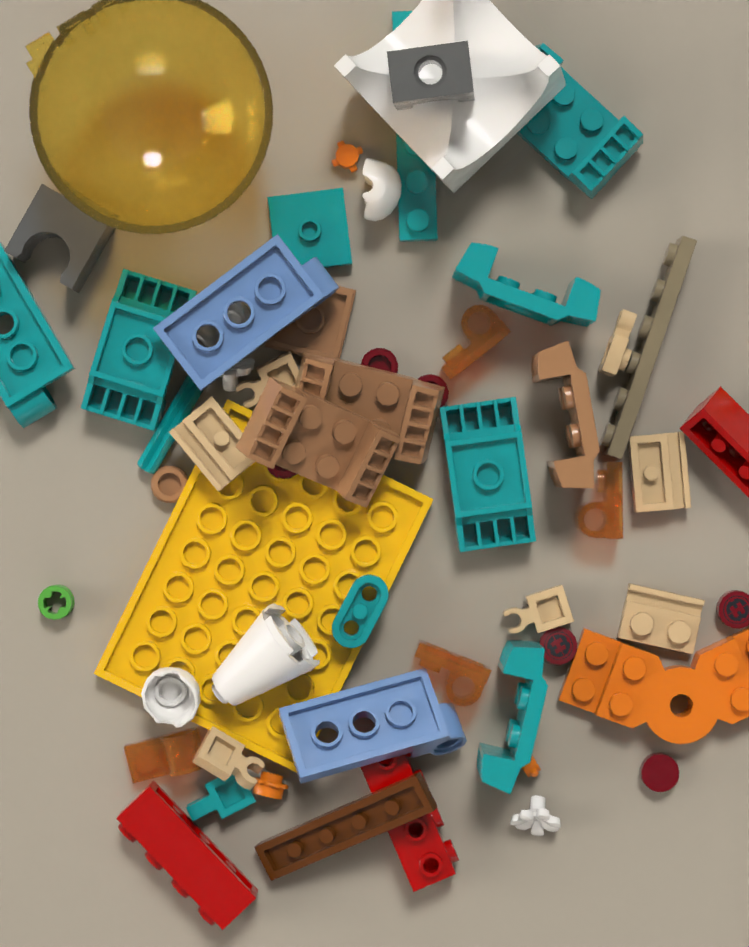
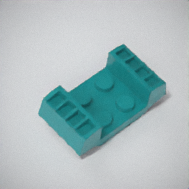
[517,43,643,199]
[452,242,601,327]
[81,269,197,431]
[439,397,536,552]
[477,640,548,794]

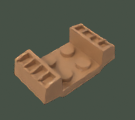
[531,341,600,488]
[295,352,445,465]
[236,377,401,508]

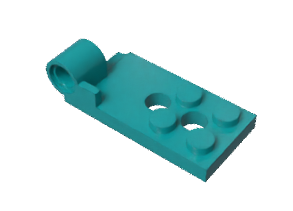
[0,242,75,428]

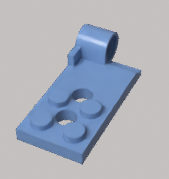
[153,234,340,391]
[279,668,467,784]

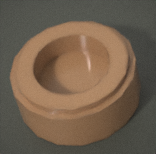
[151,466,189,503]

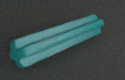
[137,375,203,474]

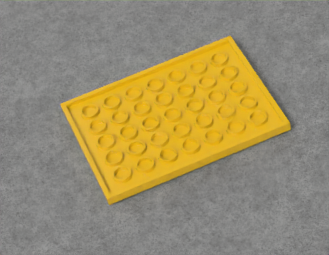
[94,399,434,773]

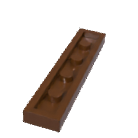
[254,772,438,881]

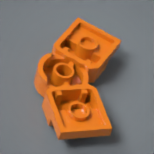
[557,627,749,744]

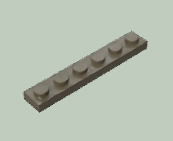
[600,236,697,459]

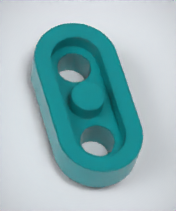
[332,574,389,648]

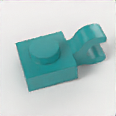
[186,774,256,821]

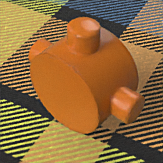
[331,141,363,173]
[522,755,541,778]

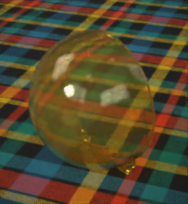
[25,0,273,235]

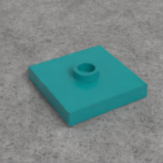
[267,188,353,268]

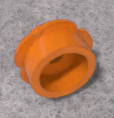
[252,771,289,800]

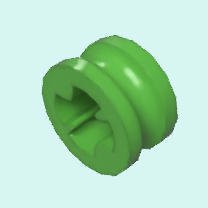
[38,584,75,620]

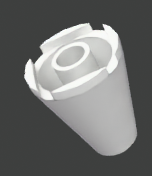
[212,603,320,706]

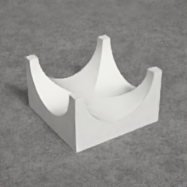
[334,0,566,193]

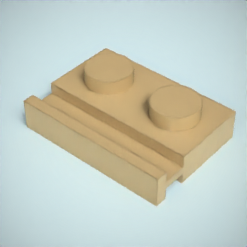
[169,396,255,491]
[628,432,691,513]
[617,583,705,654]

